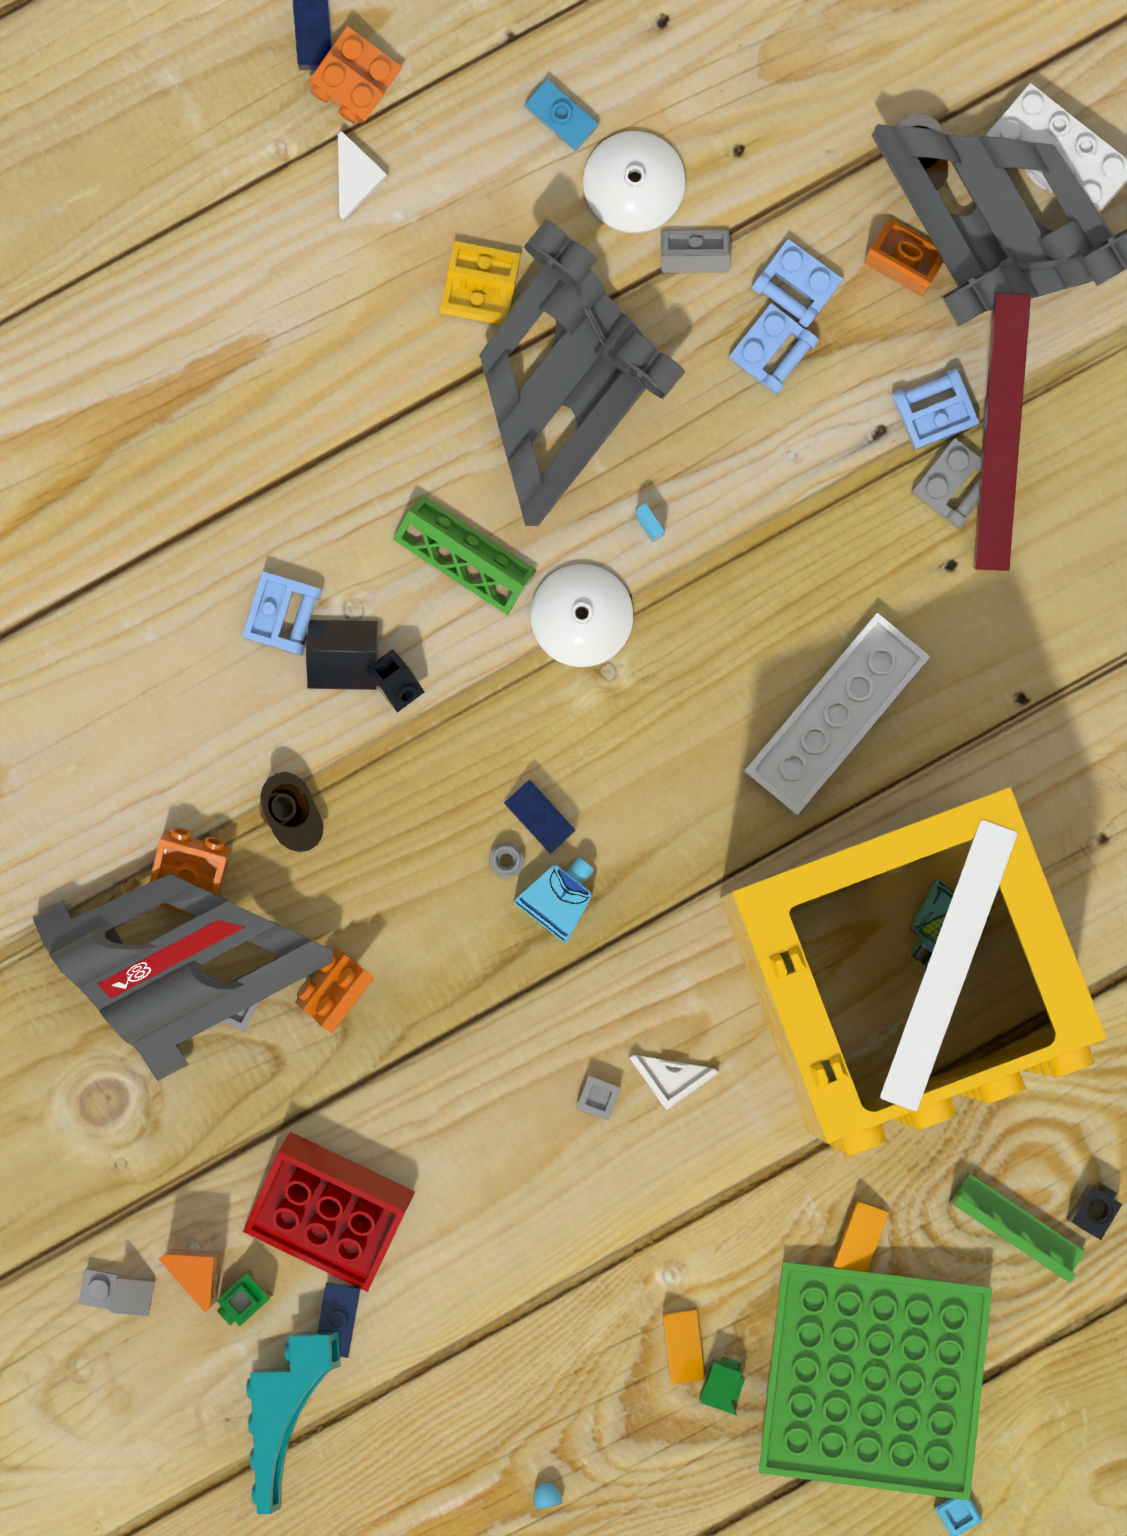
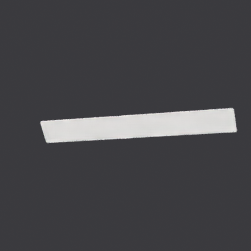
[880,820,1017,1111]

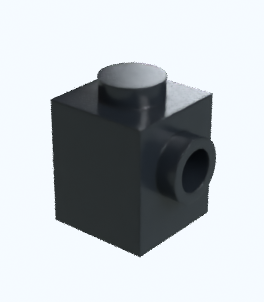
[365,649,425,713]

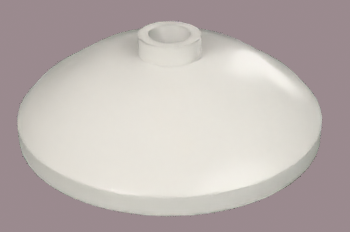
[583,131,686,234]
[530,564,633,667]

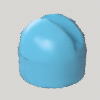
[533,1483,563,1510]

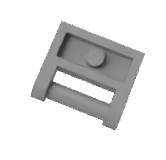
[911,438,982,530]

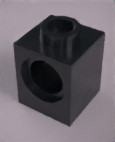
[1067,1183,1122,1240]

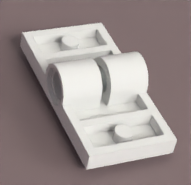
[986,83,1127,213]

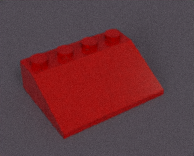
[243,1132,415,1292]

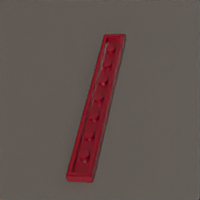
[973,292,1031,571]

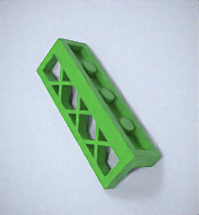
[393,495,537,615]
[949,1173,1085,1283]

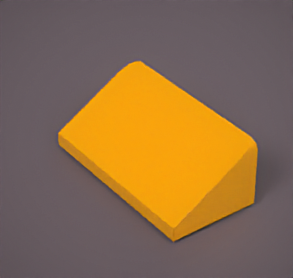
[832,1200,889,1272]
[662,1309,705,1385]

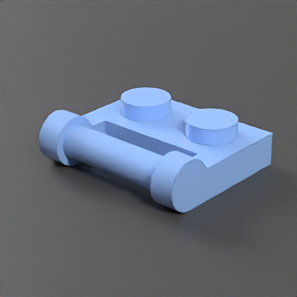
[751,239,843,329]
[728,303,819,395]
[891,368,979,450]
[242,571,322,656]

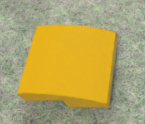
[440,241,521,325]

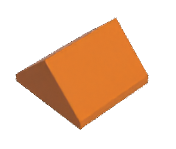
[864,217,944,297]
[159,1249,220,1312]

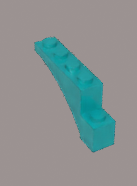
[246,1332,341,1514]

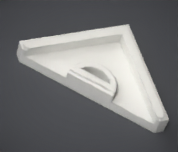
[338,131,387,222]
[629,1055,718,1110]

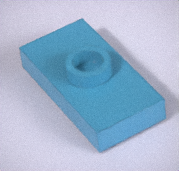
[525,79,598,152]

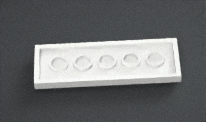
[744,613,930,816]

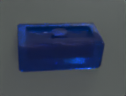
[293,0,332,71]
[504,779,576,854]

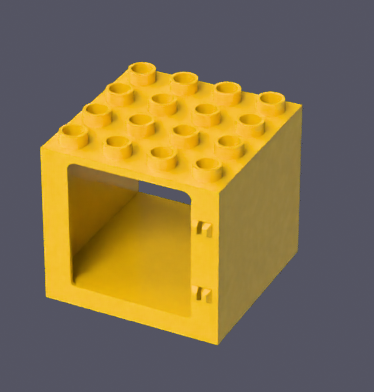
[720,787,1107,1156]

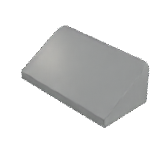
[661,230,730,273]

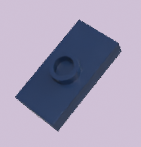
[317,1282,361,1358]

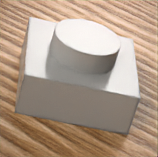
[576,1075,621,1121]

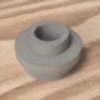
[489,843,524,878]

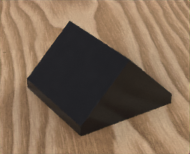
[306,620,378,690]

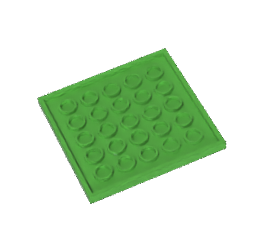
[759,1262,992,1501]

